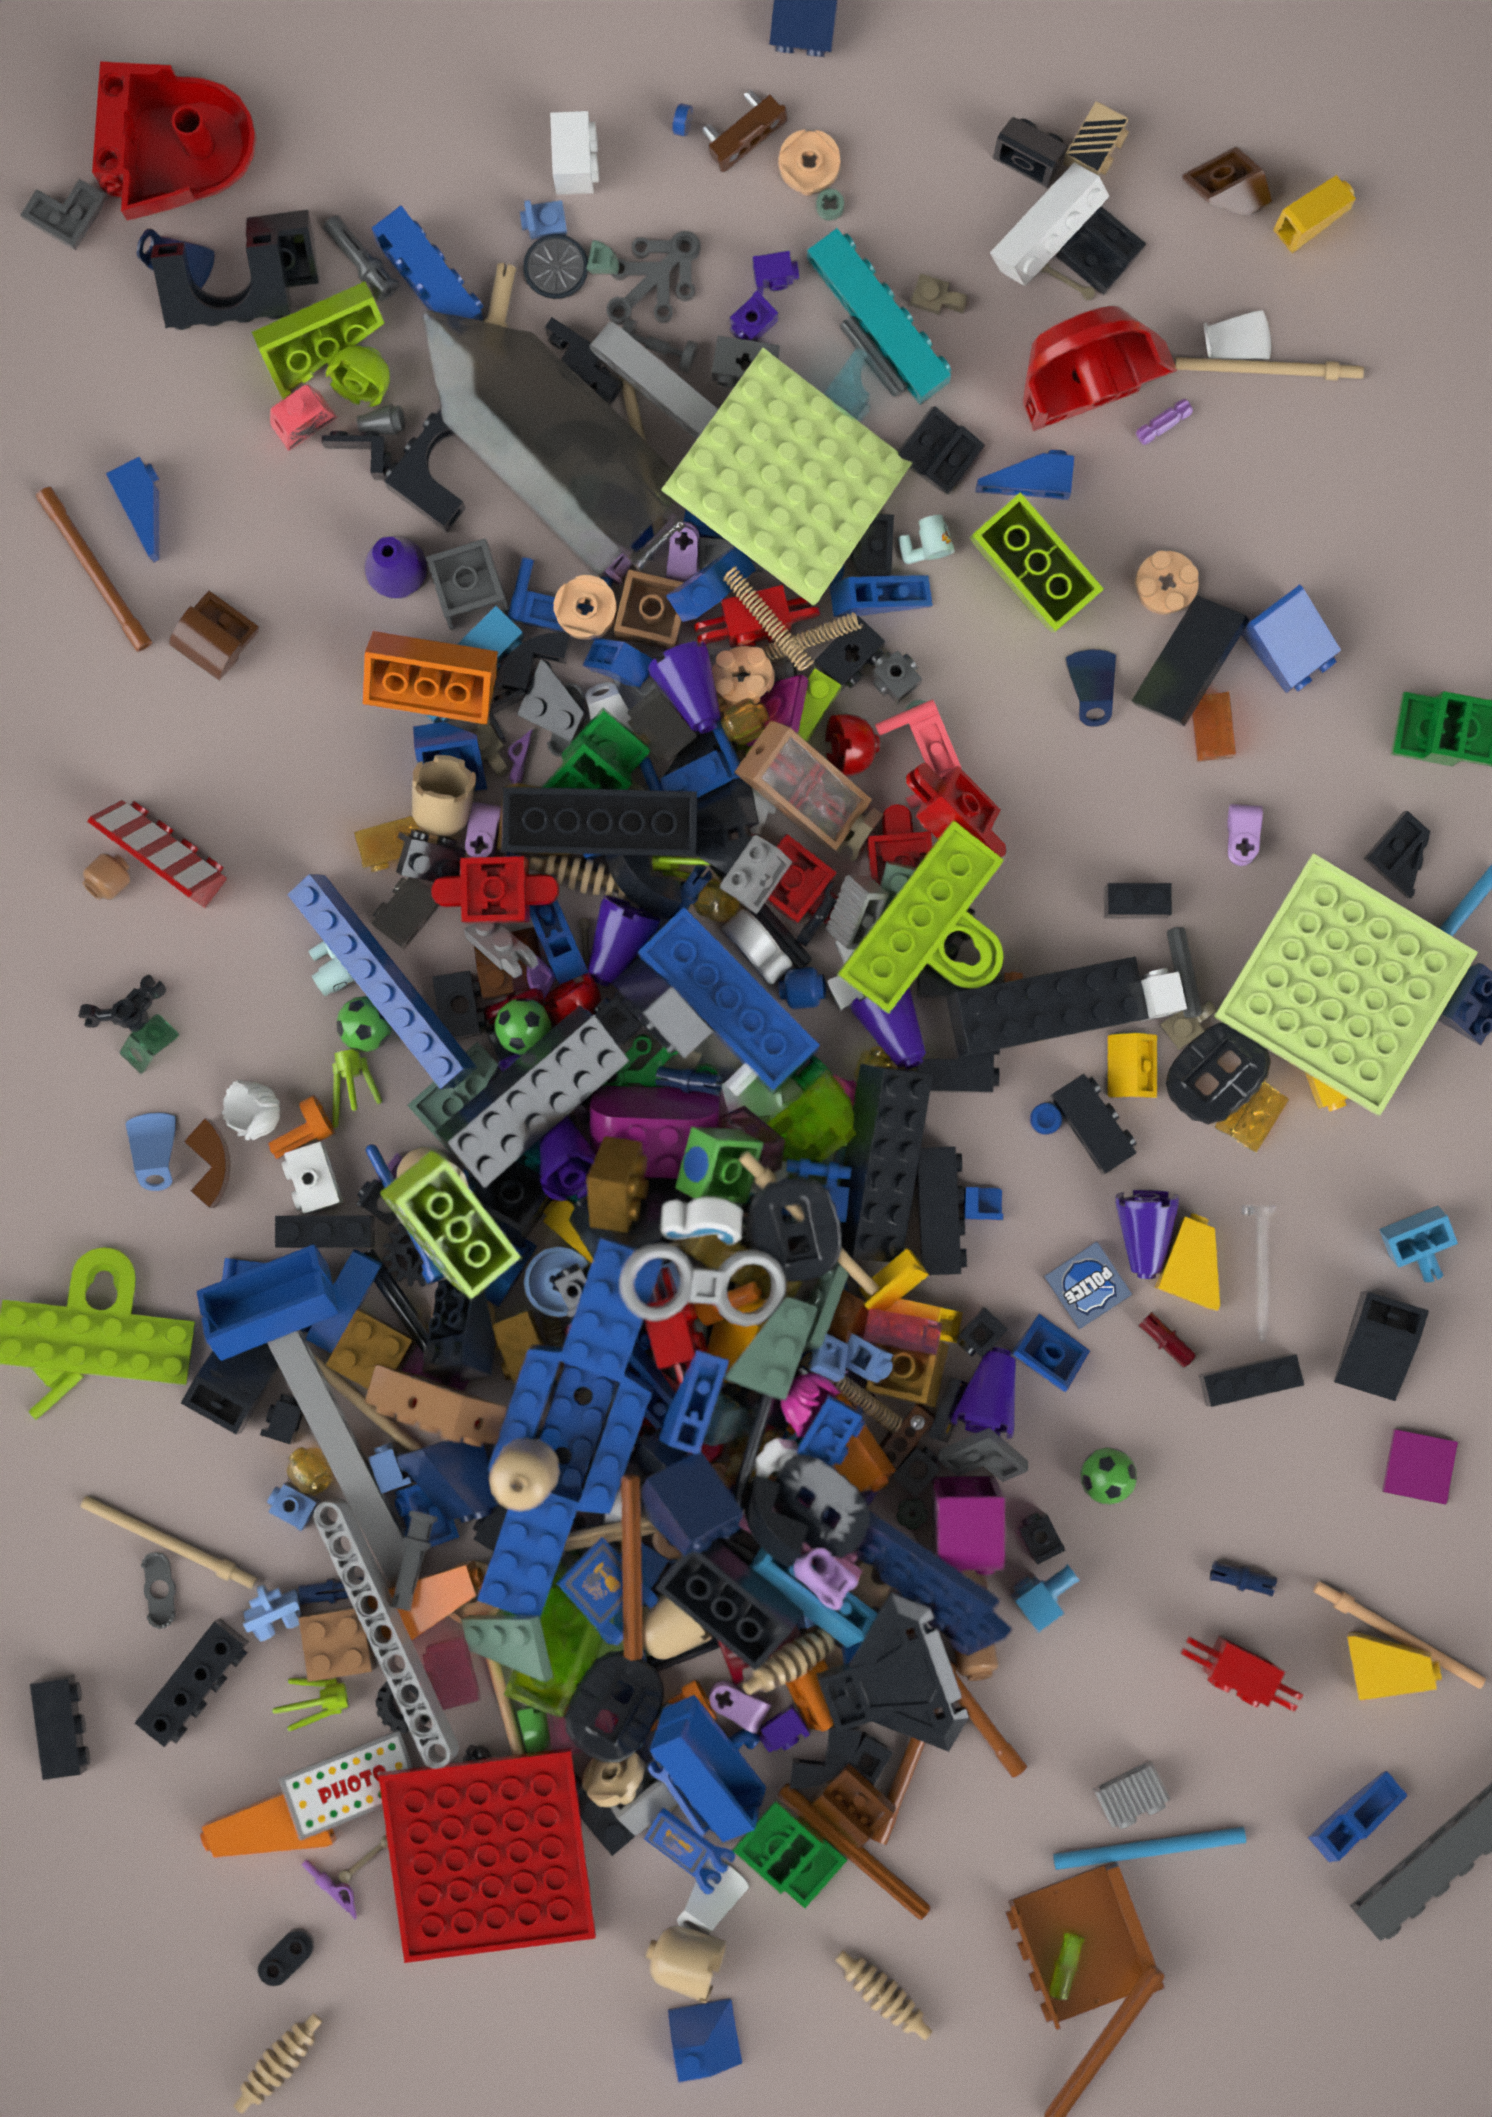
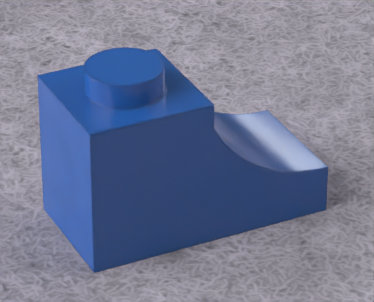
[582,638,654,688]

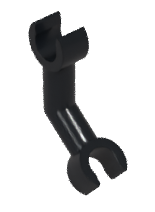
[795,883,837,947]

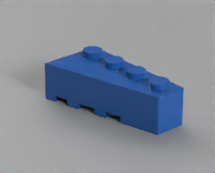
[371,205,484,343]

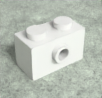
[1141,968,1187,1022]
[282,1142,344,1214]

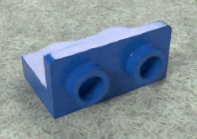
[796,1395,865,1467]
[395,1484,459,1548]

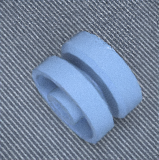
[524,1247,590,1317]

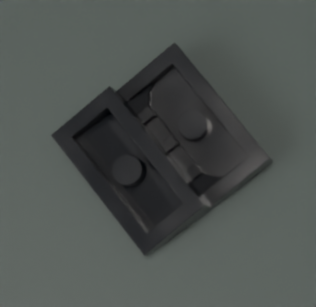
[1056,206,1147,296]
[898,406,985,495]

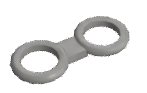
[619,1243,786,1326]

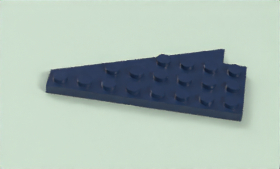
[797,1486,1012,1656]

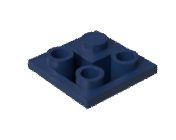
[1438,963,1492,1045]

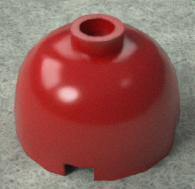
[825,714,880,777]
[542,973,602,1027]

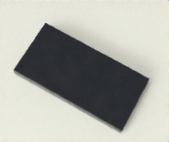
[1131,595,1250,727]

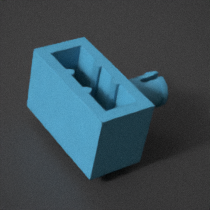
[1379,1205,1458,1283]
[1011,1564,1080,1633]

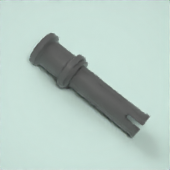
[323,215,400,302]
[390,1511,438,1611]

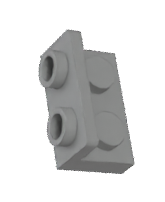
[720,835,792,914]

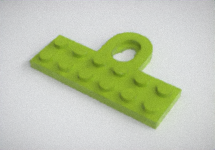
[836,821,1004,1013]
[0,1247,195,1386]

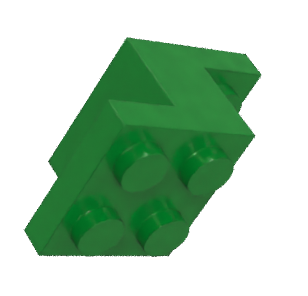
[1391,691,1492,767]
[542,707,651,790]
[732,1800,848,1909]

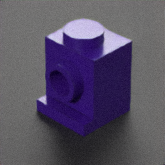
[752,251,800,295]
[729,290,778,342]
[759,1704,810,1753]

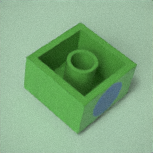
[675,1127,764,1203]

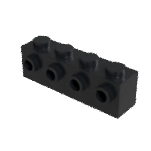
[917,1146,967,1276]
[134,1618,249,1747]

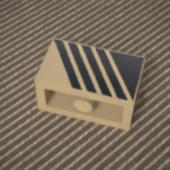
[1063,101,1129,176]

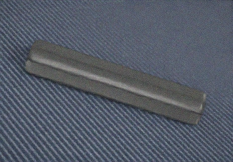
[840,316,907,397]
[1167,927,1202,1018]

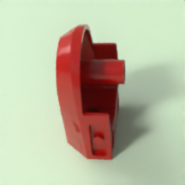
[92,61,257,221]
[1023,306,1177,431]

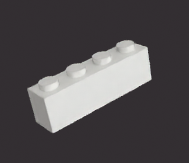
[990,163,1109,286]

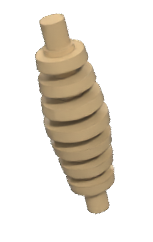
[529,855,625,898]
[743,1628,837,1695]
[835,1950,933,2040]
[233,2013,323,2114]

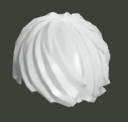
[222,1080,280,1141]

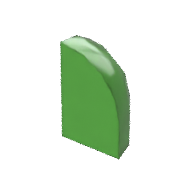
[517,1700,555,1753]

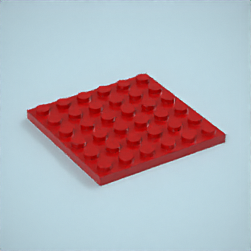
[378,1748,596,1963]

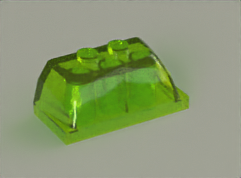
[750,1069,856,1179]
[504,1574,611,1718]

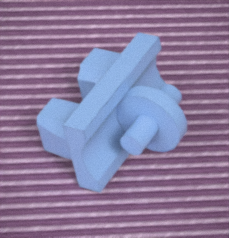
[243,1584,302,1642]

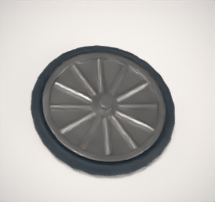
[523,234,588,299]

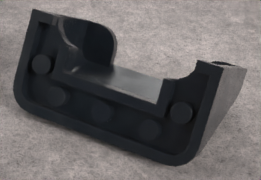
[569,1177,695,1259]

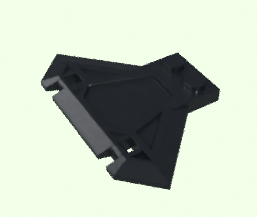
[641,718,761,874]
[816,1591,969,1752]

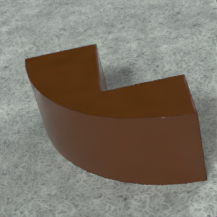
[184,1118,231,1208]

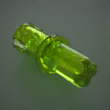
[1049,1932,1084,2000]

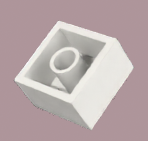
[550,111,599,195]

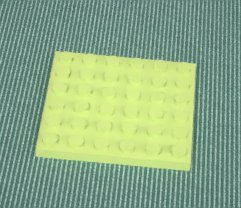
[661,348,912,606]
[1214,853,1478,1116]

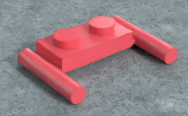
[875,699,962,810]

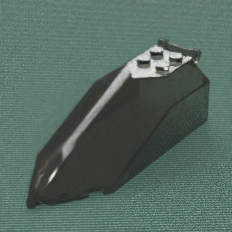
[423,310,686,578]

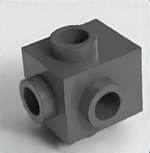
[872,650,922,704]

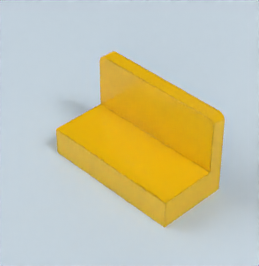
[1108,1033,1157,1098]
[859,1249,929,1315]

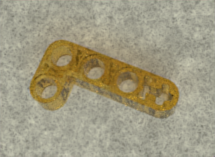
[679,1234,803,1303]

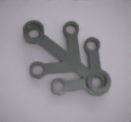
[606,231,701,325]

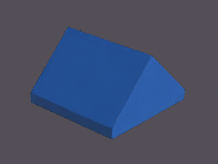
[1011,1314,1090,1392]

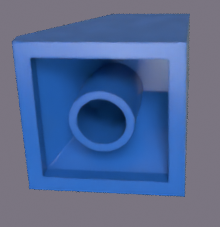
[413,722,487,791]
[668,1998,742,2083]

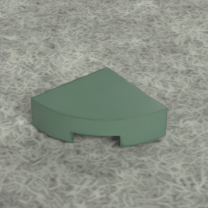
[587,240,619,274]

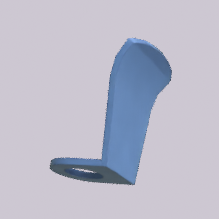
[125,1113,176,1191]

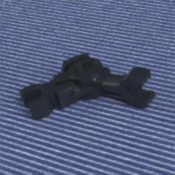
[78,974,167,1032]

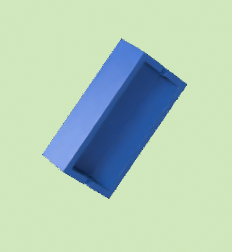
[196,1244,339,1361]
[650,1695,767,1843]

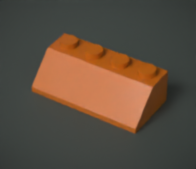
[363,631,498,725]

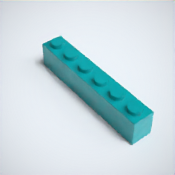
[807,228,952,405]

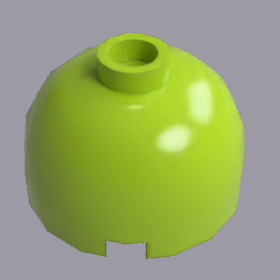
[325,345,390,407]

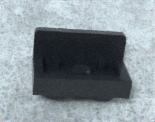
[396,829,466,882]

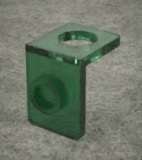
[120,1014,179,1074]

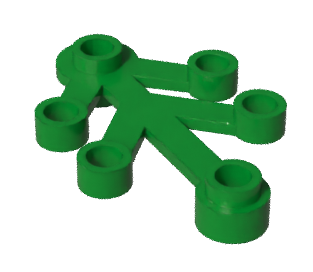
[601,1034,719,1088]

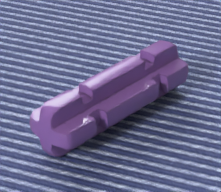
[1136,399,1193,445]

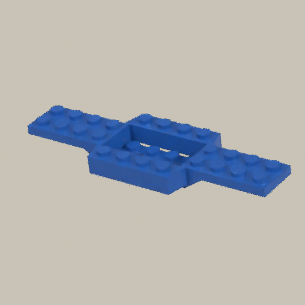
[477,1237,664,1620]

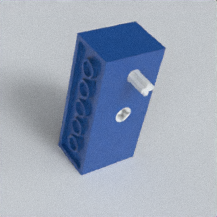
[638,907,820,1097]

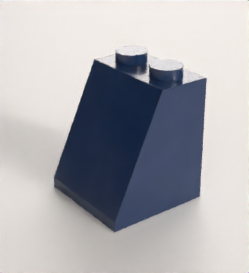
[769,0,838,57]
[397,1437,501,1523]
[641,1450,744,1556]

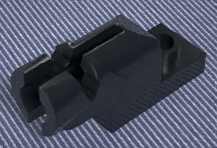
[545,317,623,409]

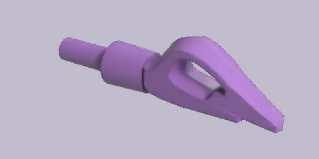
[507,729,533,785]
[301,1859,357,1920]

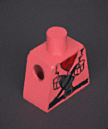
[270,384,337,451]

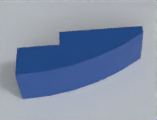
[306,1249,382,1354]
[1308,1771,1408,1862]

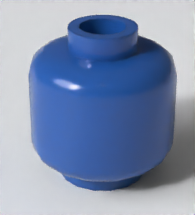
[779,967,826,1010]

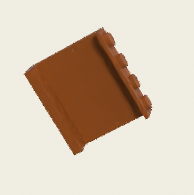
[1005,1862,1165,2030]

